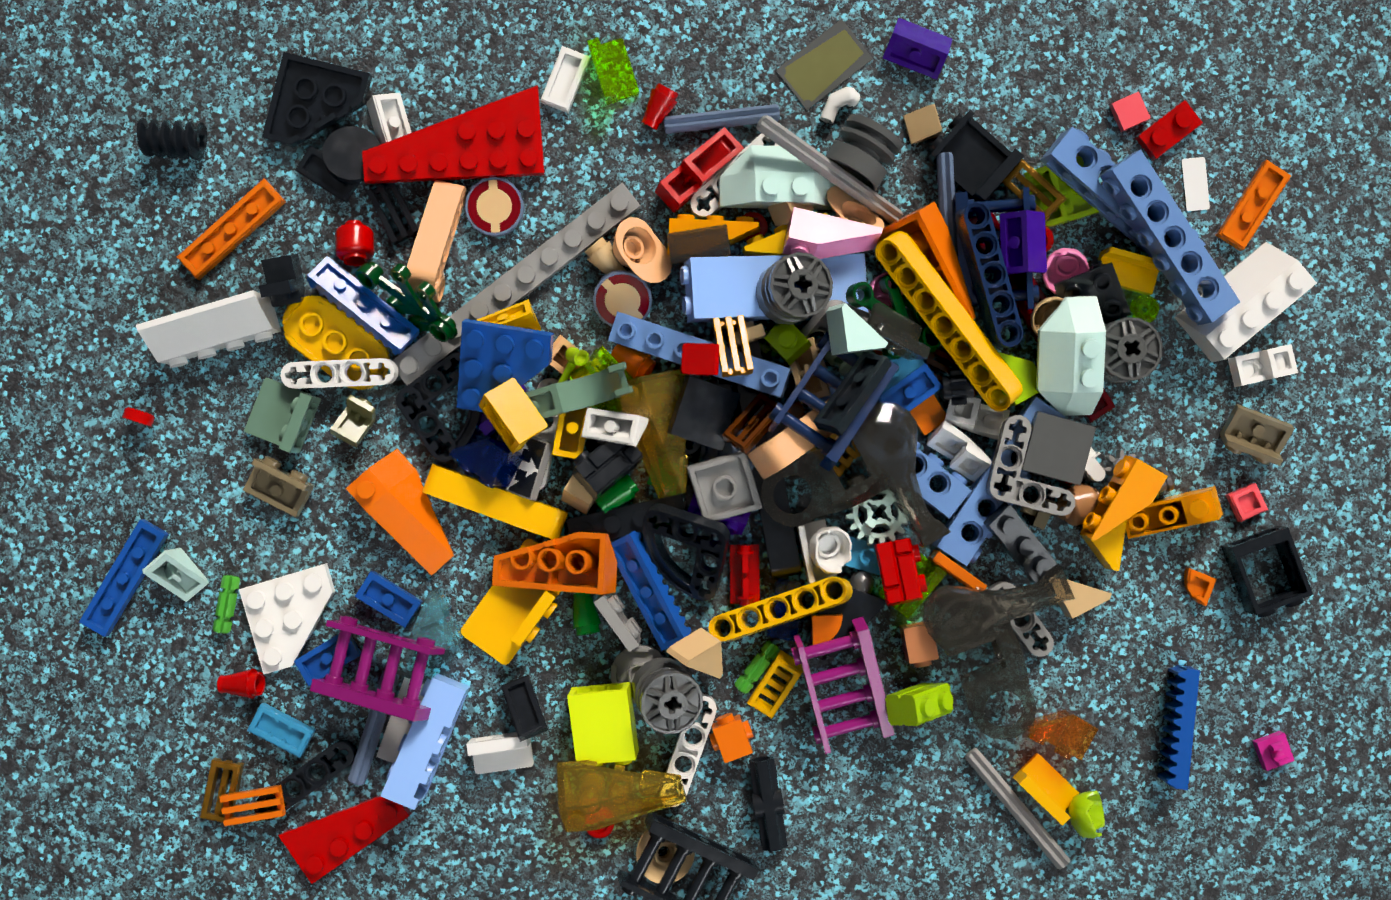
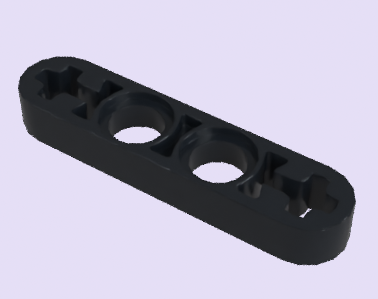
[254,740,357,821]

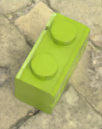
[885,683,953,726]

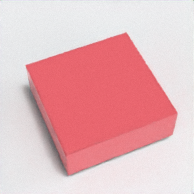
[1109,91,1151,132]
[1225,483,1268,522]

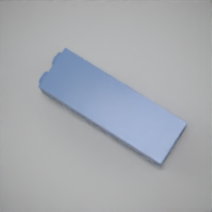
[680,253,869,323]

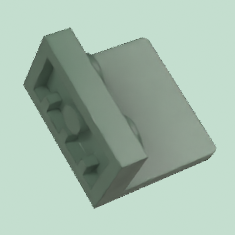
[244,378,321,453]

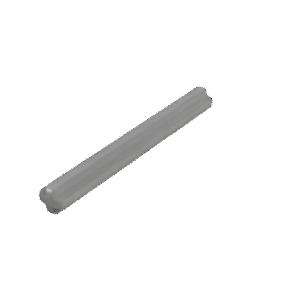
[965,748,1070,870]

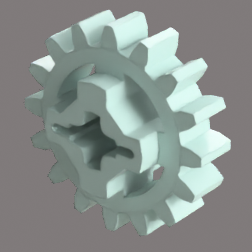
[845,481,911,546]

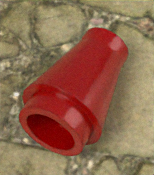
[641,83,679,130]
[217,669,265,699]

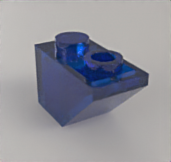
[449,439,524,488]

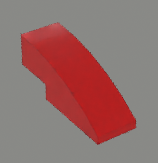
[655,127,744,213]

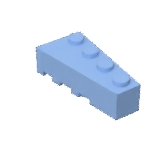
[381,674,470,810]

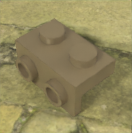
[1220,404,1294,466]
[243,456,315,517]

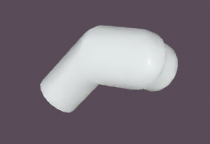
[820,87,860,124]

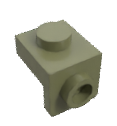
[330,395,376,448]

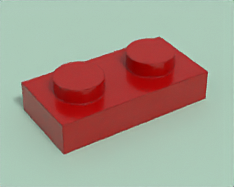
[1135,100,1203,161]

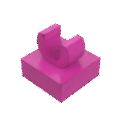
[1252,731,1295,771]

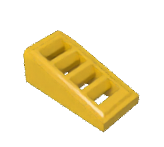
[747,650,803,719]

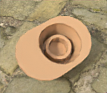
[827,186,884,230]
[613,217,672,283]

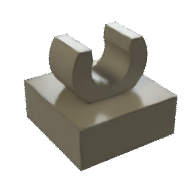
[1020,498,1056,530]

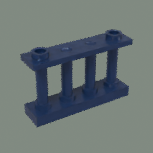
[955,187,1039,310]
[767,331,899,471]

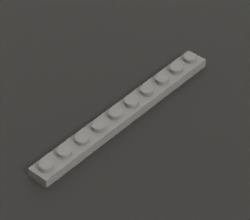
[393,182,641,385]

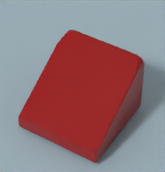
[681,343,720,375]

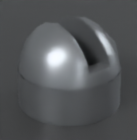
[850,571,874,594]

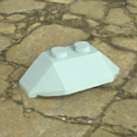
[719,145,835,210]
[1036,296,1106,416]

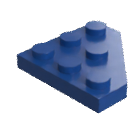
[457,319,554,412]

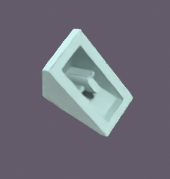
[826,303,888,355]
[142,548,209,602]

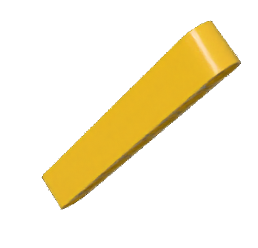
[875,231,1023,411]

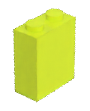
[567,682,639,768]

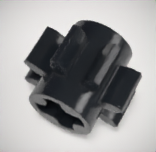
[942,369,974,405]

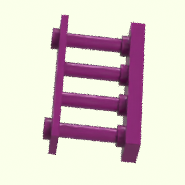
[310,616,445,722]
[791,617,895,754]

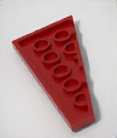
[362,85,544,184]

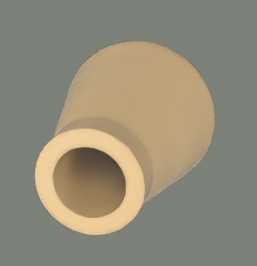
[584,237,626,275]

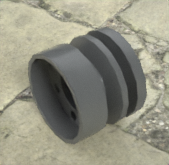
[826,114,903,192]
[756,252,833,325]
[1104,317,1163,384]
[632,657,703,734]

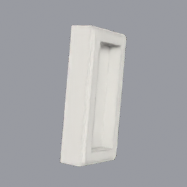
[540,46,590,114]

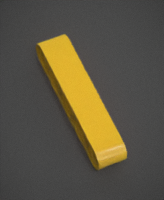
[422,463,568,539]
[708,577,853,642]

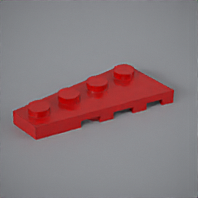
[278,795,412,884]

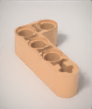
[407,180,466,303]
[747,398,834,480]

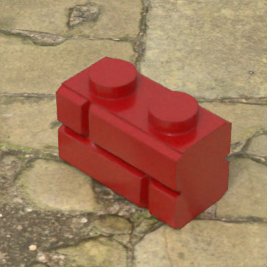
[875,538,928,606]

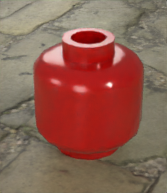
[335,220,375,266]

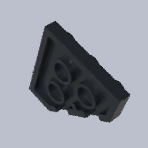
[262,52,372,147]

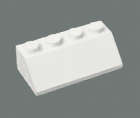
[1174,242,1317,362]
[136,290,281,368]

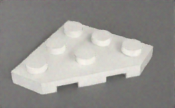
[239,563,335,674]

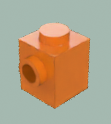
[709,713,754,763]

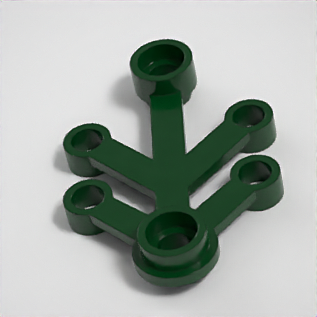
[355,262,458,342]
[846,275,941,360]

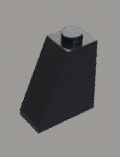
[804,582,886,660]

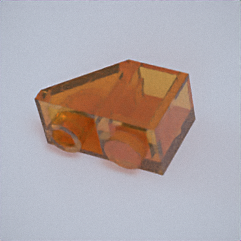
[1022,709,1098,760]

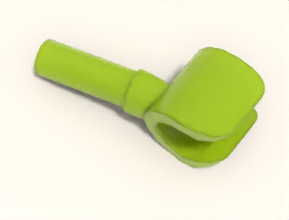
[558,347,589,383]

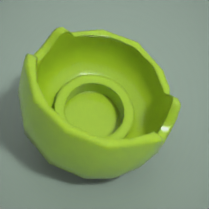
[1069,790,1105,839]

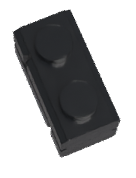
[572,440,644,500]

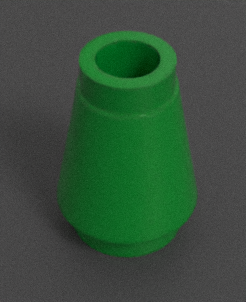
[594,474,640,513]
[572,593,602,636]

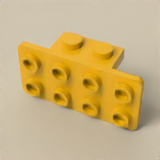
[461,538,561,665]

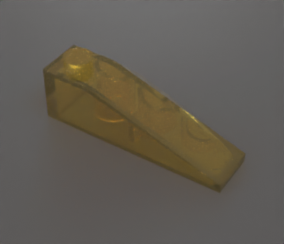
[620,369,688,499]
[557,760,687,832]

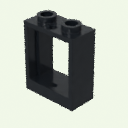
[1221,526,1313,617]

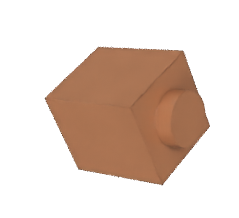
[899,620,939,668]

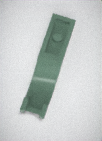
[525,362,634,419]

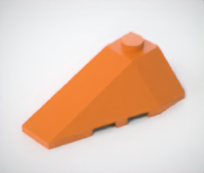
[877,201,976,324]
[346,449,454,576]
[492,532,617,595]

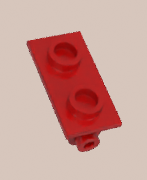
[730,544,760,605]

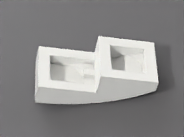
[1228,344,1298,387]
[945,397,1010,440]
[926,420,992,482]

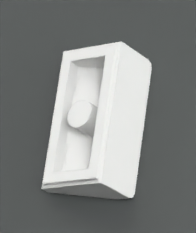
[367,93,412,144]
[581,407,649,446]

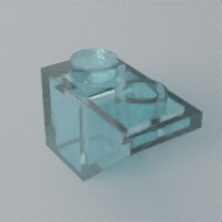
[411,588,462,656]

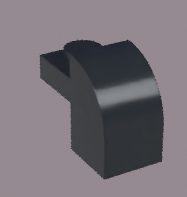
[259,254,305,307]

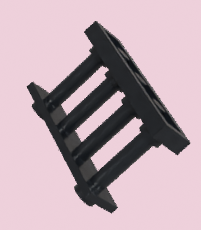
[617,811,759,900]

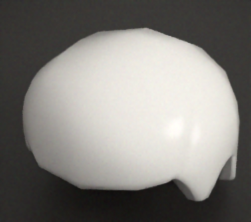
[809,526,852,574]

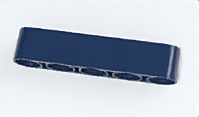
[955,201,1023,348]

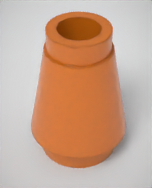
[610,344,656,382]

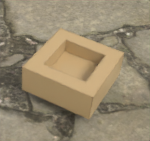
[734,321,766,347]

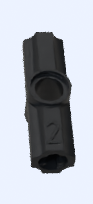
[749,756,788,852]

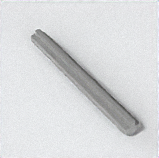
[756,115,903,224]

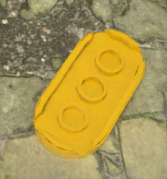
[282,295,390,390]

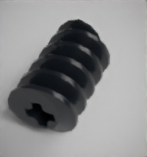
[137,118,207,160]

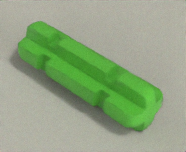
[213,575,240,634]
[735,640,780,694]

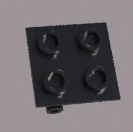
[1053,260,1132,325]

